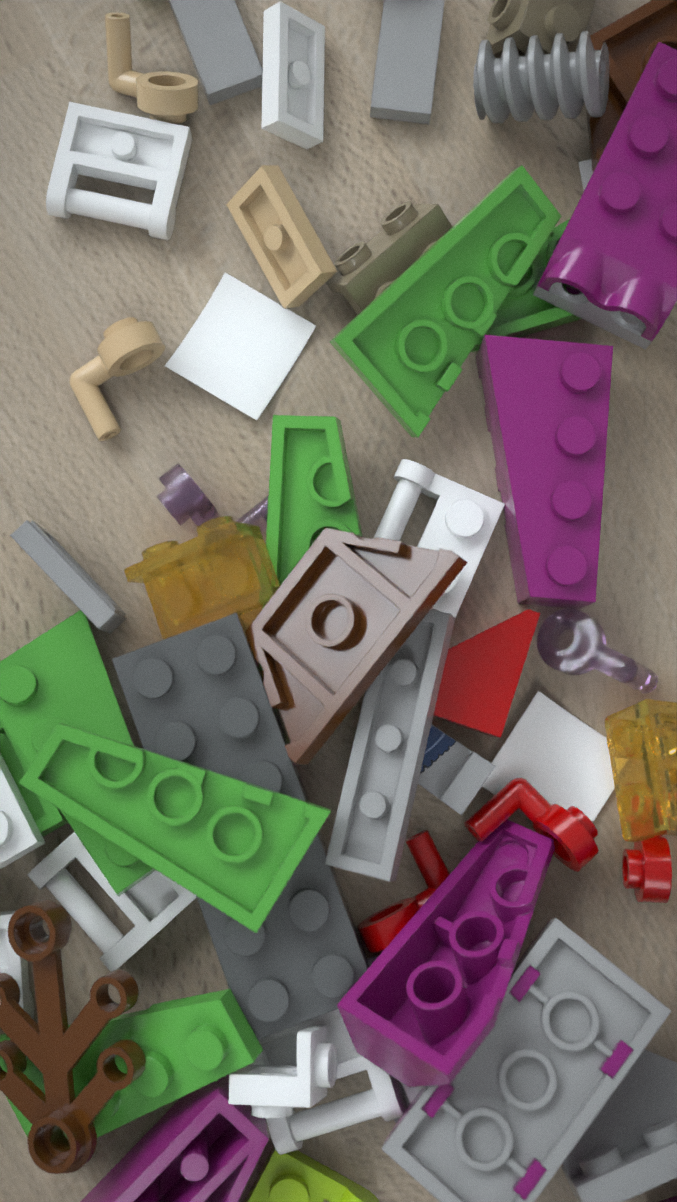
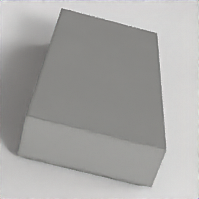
[168,0,263,105]
[370,0,445,124]
[10,520,126,634]

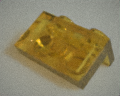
[124,516,280,640]
[605,699,677,842]

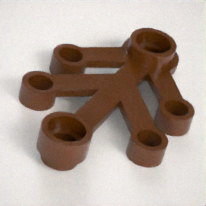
[0,900,146,1174]

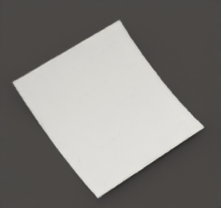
[165,273,316,421]
[482,691,635,823]

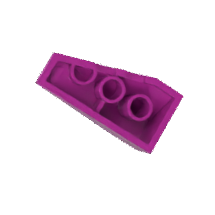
[337,819,555,1087]

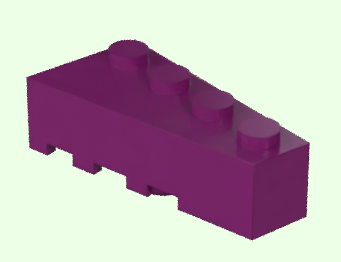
[475,335,613,609]

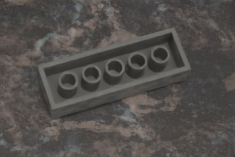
[112,613,370,1039]

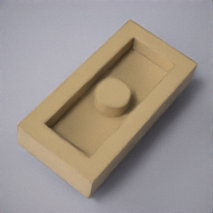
[226,165,337,309]

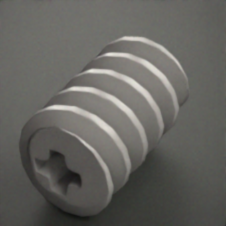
[473,31,609,124]

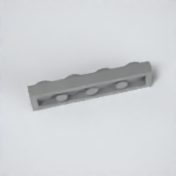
[325,610,455,881]

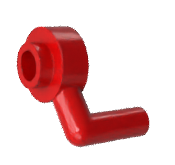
[464,778,599,872]
[622,794,677,903]
[357,829,450,953]

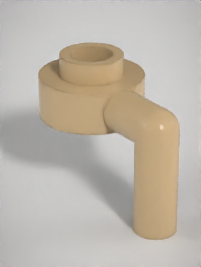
[105,12,198,124]
[69,317,165,441]

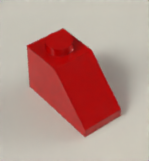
[433,609,541,738]

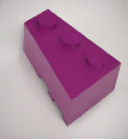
[80,1073,269,1202]

